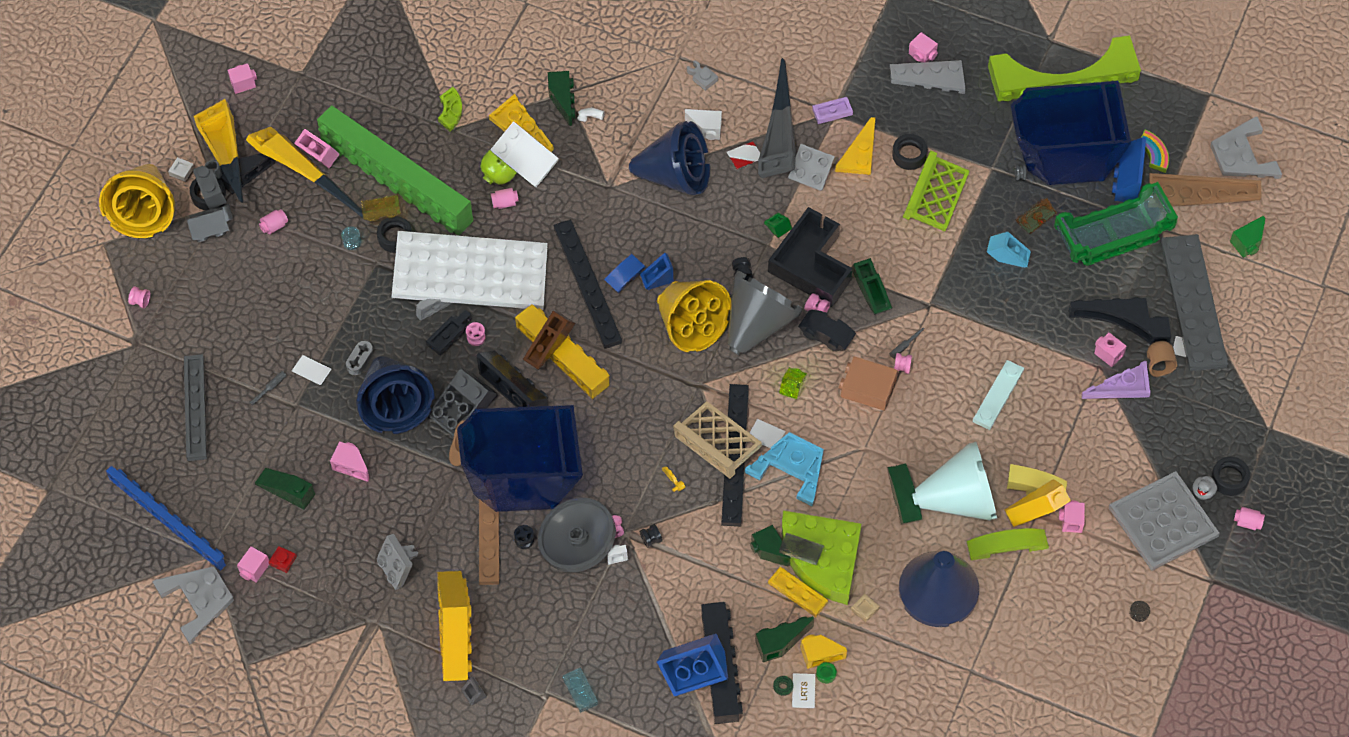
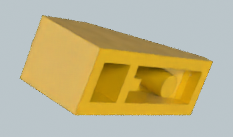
[1004,479,1071,527]

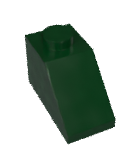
[750,525,791,567]

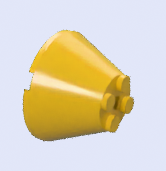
[657,280,731,352]

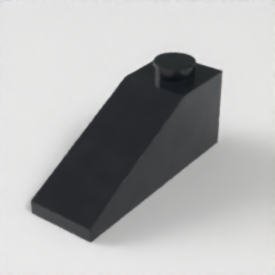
[220,153,275,195]

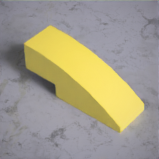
[1007,464,1067,495]

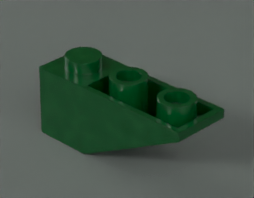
[547,71,575,126]
[755,616,814,663]

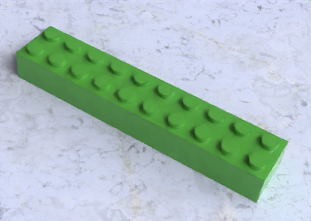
[317,105,473,236]

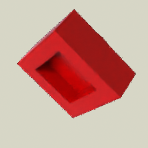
[269,546,297,573]

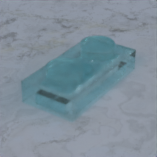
[562,667,598,713]

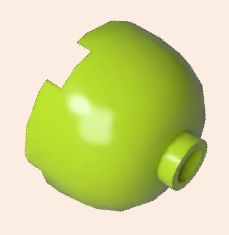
[480,150,517,185]

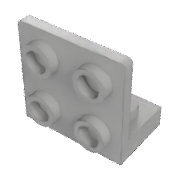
[788,144,838,191]

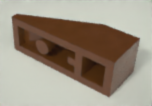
[523,311,576,370]

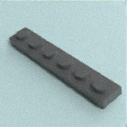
[184,354,207,461]

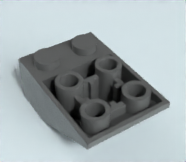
[428,368,497,437]

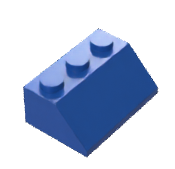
[1112,137,1146,202]
[657,634,728,696]

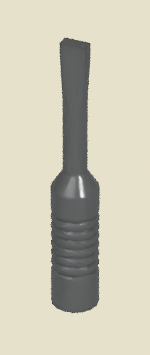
[889,327,925,359]
[249,371,287,405]

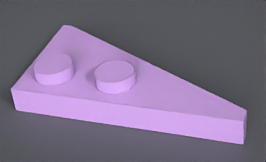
[1081,361,1150,399]

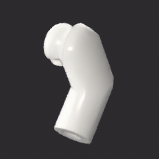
[577,107,605,122]

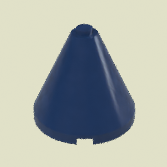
[629,121,710,195]
[356,356,434,434]
[899,551,979,627]

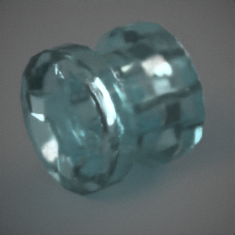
[341,227,361,250]

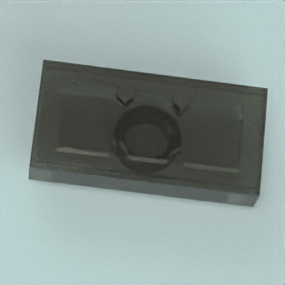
[779,533,824,565]

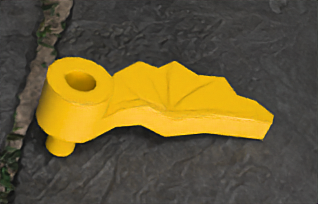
[662,467,685,492]

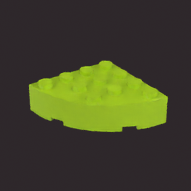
[781,510,861,605]

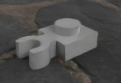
[687,60,718,91]

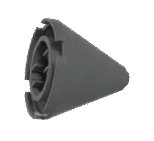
[728,271,803,355]

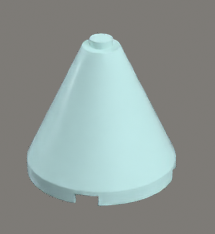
[912,442,997,521]

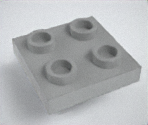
[377,534,418,590]

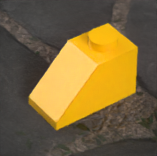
[800,635,847,669]

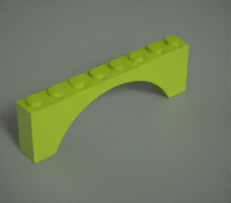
[988,35,1141,101]

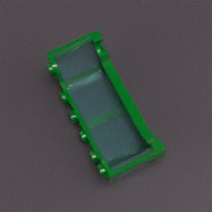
[1054,182,1178,266]

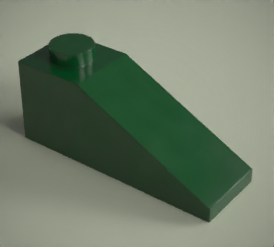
[255,468,315,510]

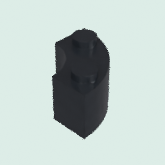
[798,310,856,351]

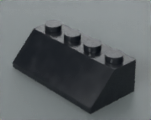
[476,350,548,422]

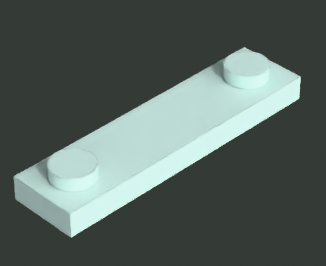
[973,360,1024,430]

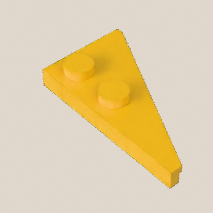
[835,117,875,175]

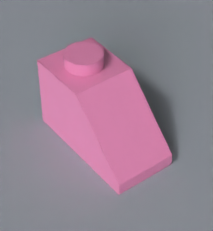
[330,441,370,482]

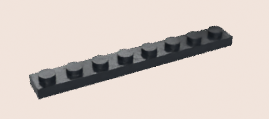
[553,219,622,349]
[721,384,749,527]

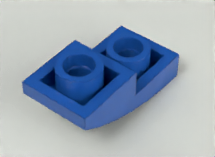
[604,254,646,293]

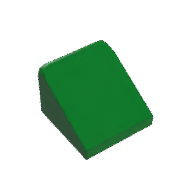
[764,213,792,238]

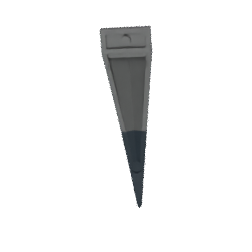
[758,58,796,178]

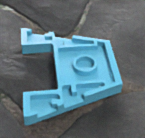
[745,432,824,506]

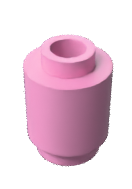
[491,188,519,209]
[259,209,288,235]
[1234,507,1265,530]

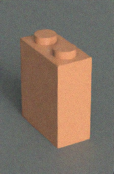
[839,356,898,411]

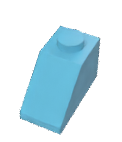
[987,232,1031,268]

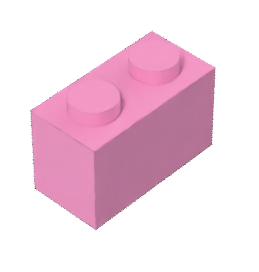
[294,129,339,168]

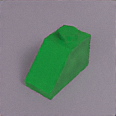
[1230,216,1266,258]

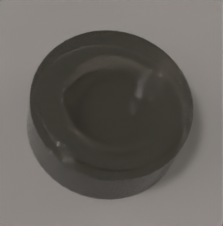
[1129,601,1150,622]

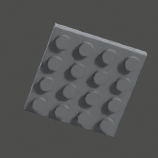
[1109,471,1220,571]

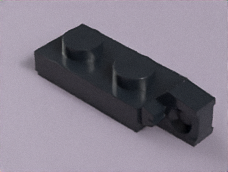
[426,310,472,355]

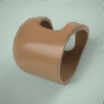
[1147,341,1178,377]

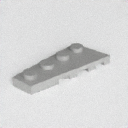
[889,60,965,94]

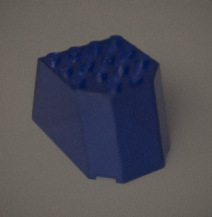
[1011,81,1131,185]
[457,405,583,512]

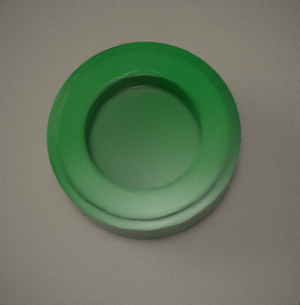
[816,662,837,684]

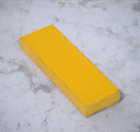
[768,566,828,617]

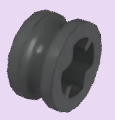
[1014,164,1026,181]

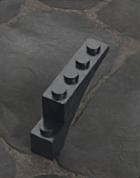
[1068,297,1171,346]

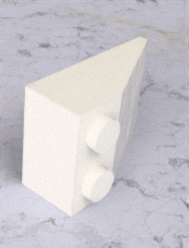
[491,121,559,187]

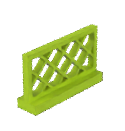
[903,150,969,231]

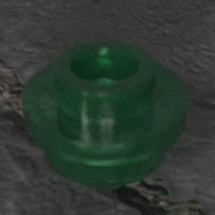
[773,676,793,696]

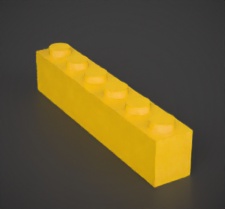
[515,304,609,399]

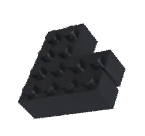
[768,207,853,307]

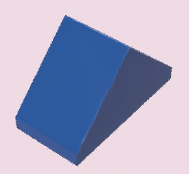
[640,253,674,290]

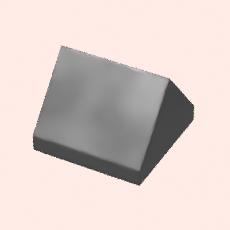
[461,676,487,705]

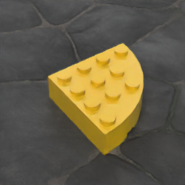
[437,571,472,681]

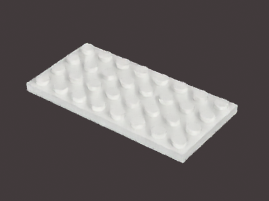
[392,231,548,310]

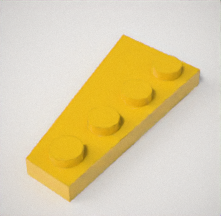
[489,94,554,152]

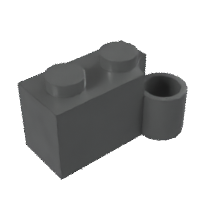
[193,160,227,209]
[186,204,233,242]

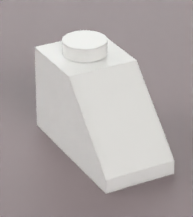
[685,109,722,140]

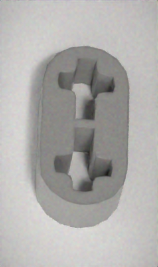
[346,341,373,375]

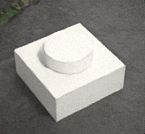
[168,157,195,182]
[606,545,628,565]

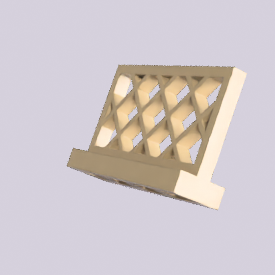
[673,401,762,479]

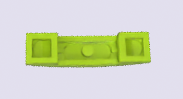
[967,528,1049,560]

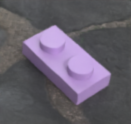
[812,97,853,124]

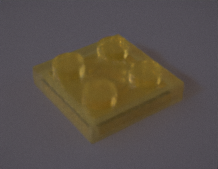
[361,195,401,221]

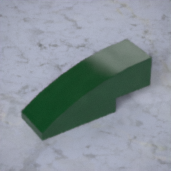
[851,258,892,315]
[887,463,922,524]

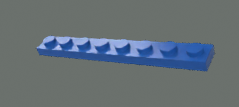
[106,466,226,571]

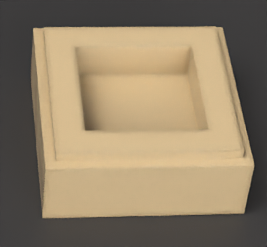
[851,594,880,622]

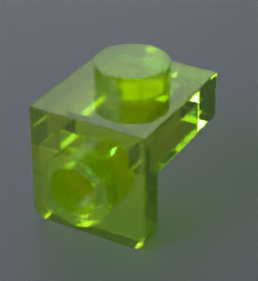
[779,367,807,399]

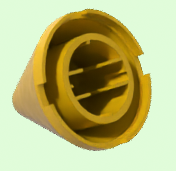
[99,164,175,238]

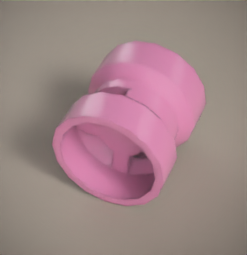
[804,293,830,313]

